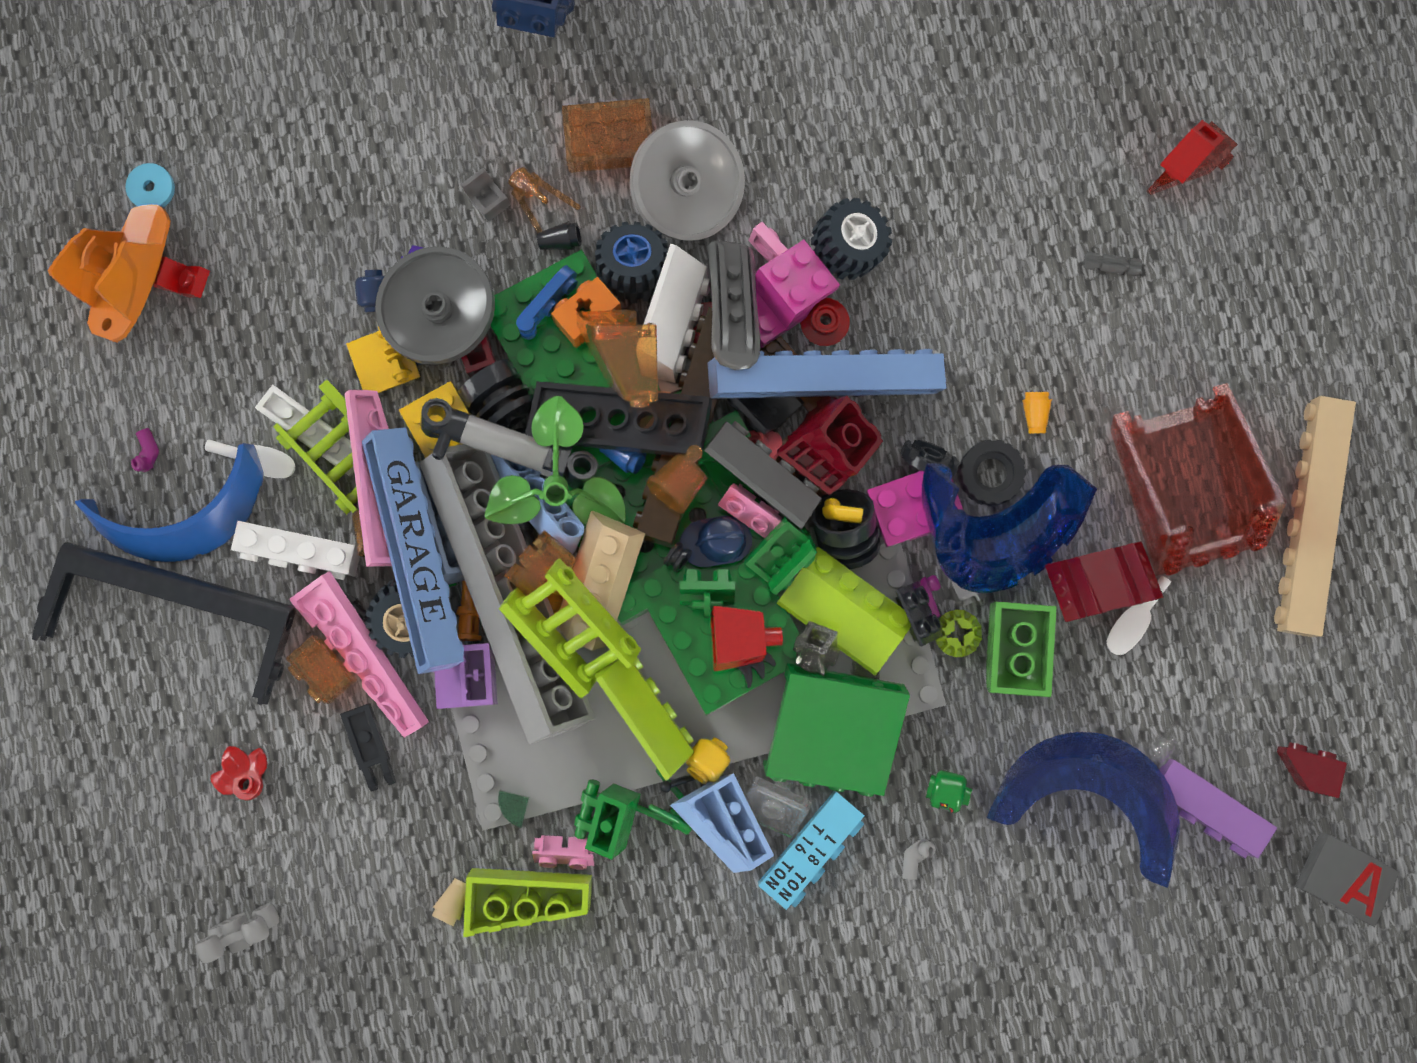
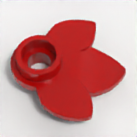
[211,746,268,801]

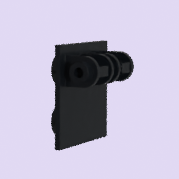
[895,581,942,647]

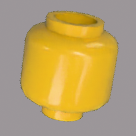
[686,737,730,784]

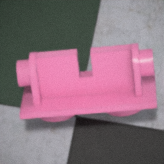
[718,483,783,538]
[532,835,595,870]

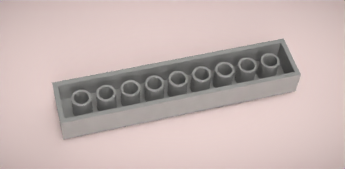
[419,444,596,745]

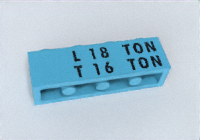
[758,791,865,910]

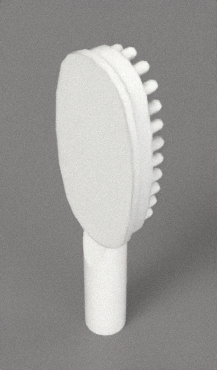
[205,440,295,478]
[1107,575,1171,655]

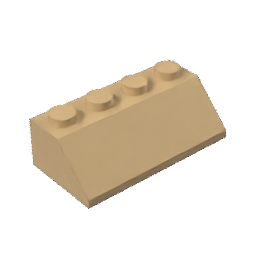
[559,511,645,651]

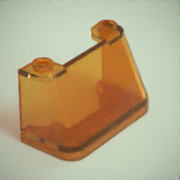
[576,310,658,407]

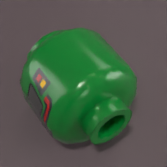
[926,770,972,813]

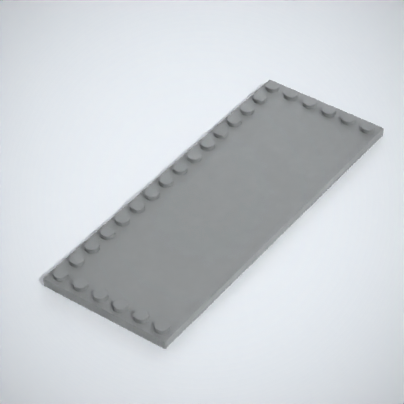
[452,537,946,831]

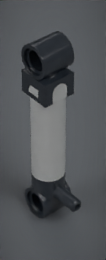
[420,398,598,490]

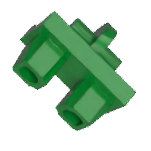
[679,569,735,618]

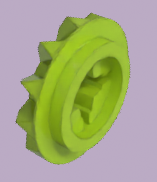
[935,610,982,657]

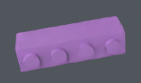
[1148,759,1277,859]

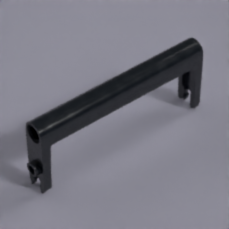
[32,542,296,705]

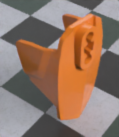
[48,204,171,343]

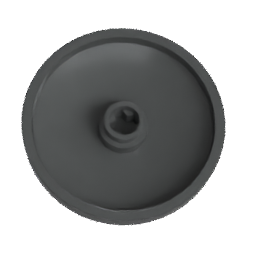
[375,246,495,365]

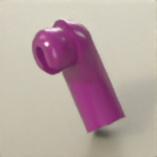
[131,428,159,472]
[920,575,941,617]

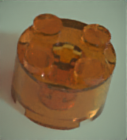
[504,530,577,604]

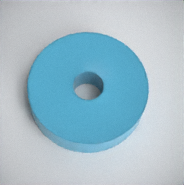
[125,163,175,208]

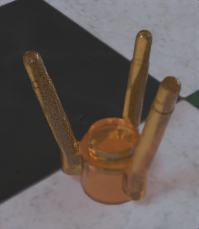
[508,167,581,233]

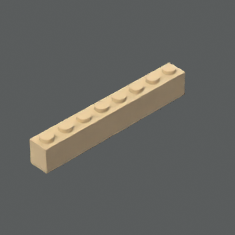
[1274,396,1356,637]

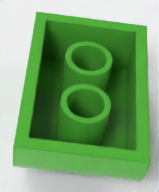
[986,602,1057,697]

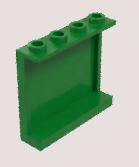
[763,663,910,797]

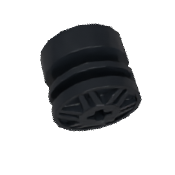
[458,359,534,428]
[812,489,881,570]

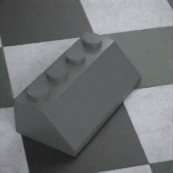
[703,421,822,528]

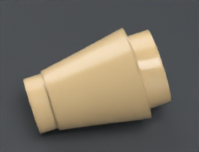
[432,878,466,926]

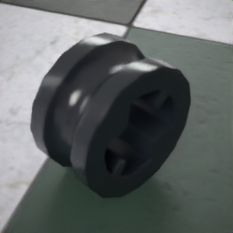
[664,542,692,573]

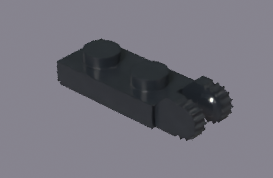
[340,703,396,792]

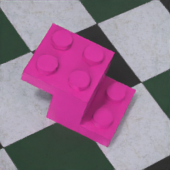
[755,239,840,348]
[866,471,967,548]

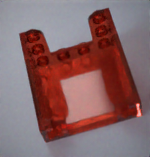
[1110,383,1287,576]

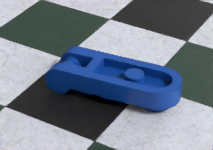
[516,265,578,340]

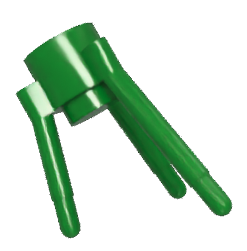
[636,769,692,835]

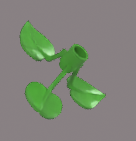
[484,396,626,525]

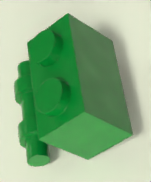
[574,779,641,860]

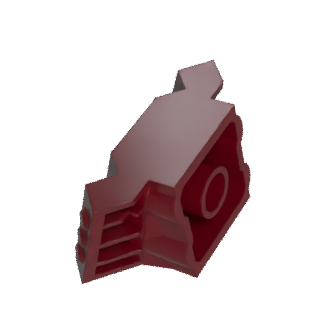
[777,396,883,495]
[1045,541,1164,622]

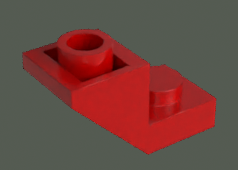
[1160,120,1225,184]
[153,257,210,298]

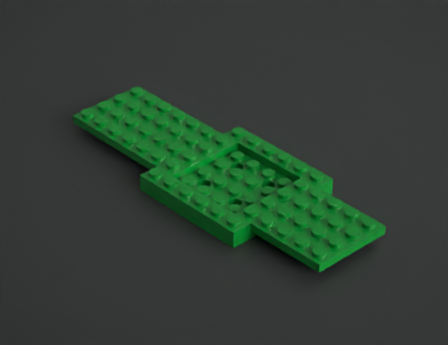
[491,249,812,716]

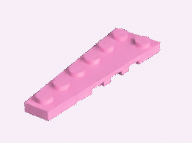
[345,390,392,567]
[289,571,429,738]

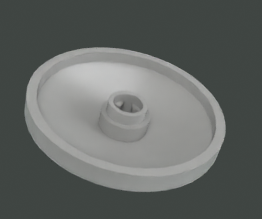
[630,120,745,241]

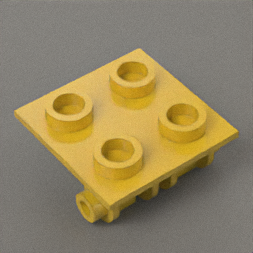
[346,326,420,393]

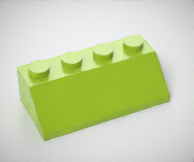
[776,547,911,675]
[595,657,694,780]

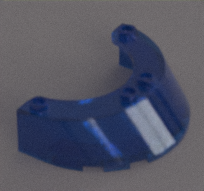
[921,463,1097,593]
[987,732,1180,888]

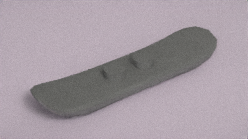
[707,240,760,370]

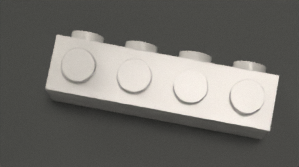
[231,521,362,580]

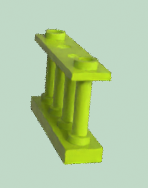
[273,380,360,517]
[498,558,641,699]

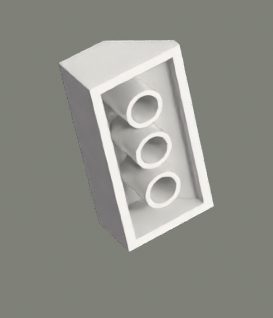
[636,244,711,383]

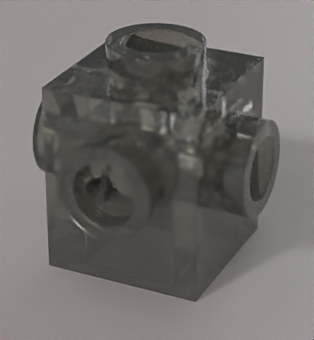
[793,621,840,676]

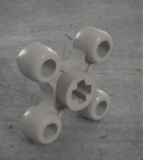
[195,903,279,964]

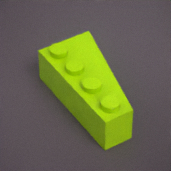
[463,868,592,938]

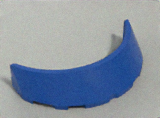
[75,443,264,562]

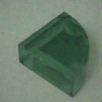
[498,790,530,828]

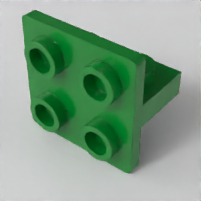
[745,517,817,595]

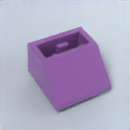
[434,643,498,709]

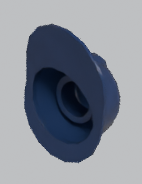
[680,516,752,567]

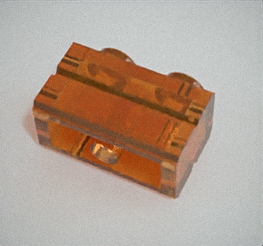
[286,635,357,704]

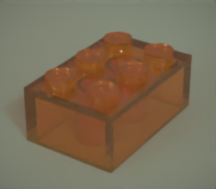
[562,98,653,173]

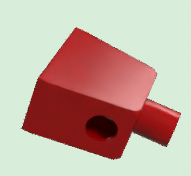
[710,606,783,671]

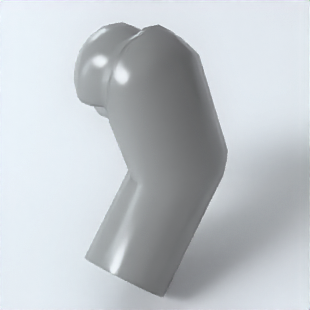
[902,839,936,880]

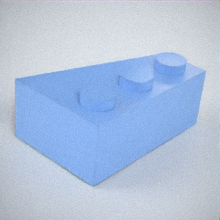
[670,773,774,873]

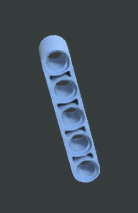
[491,455,584,557]

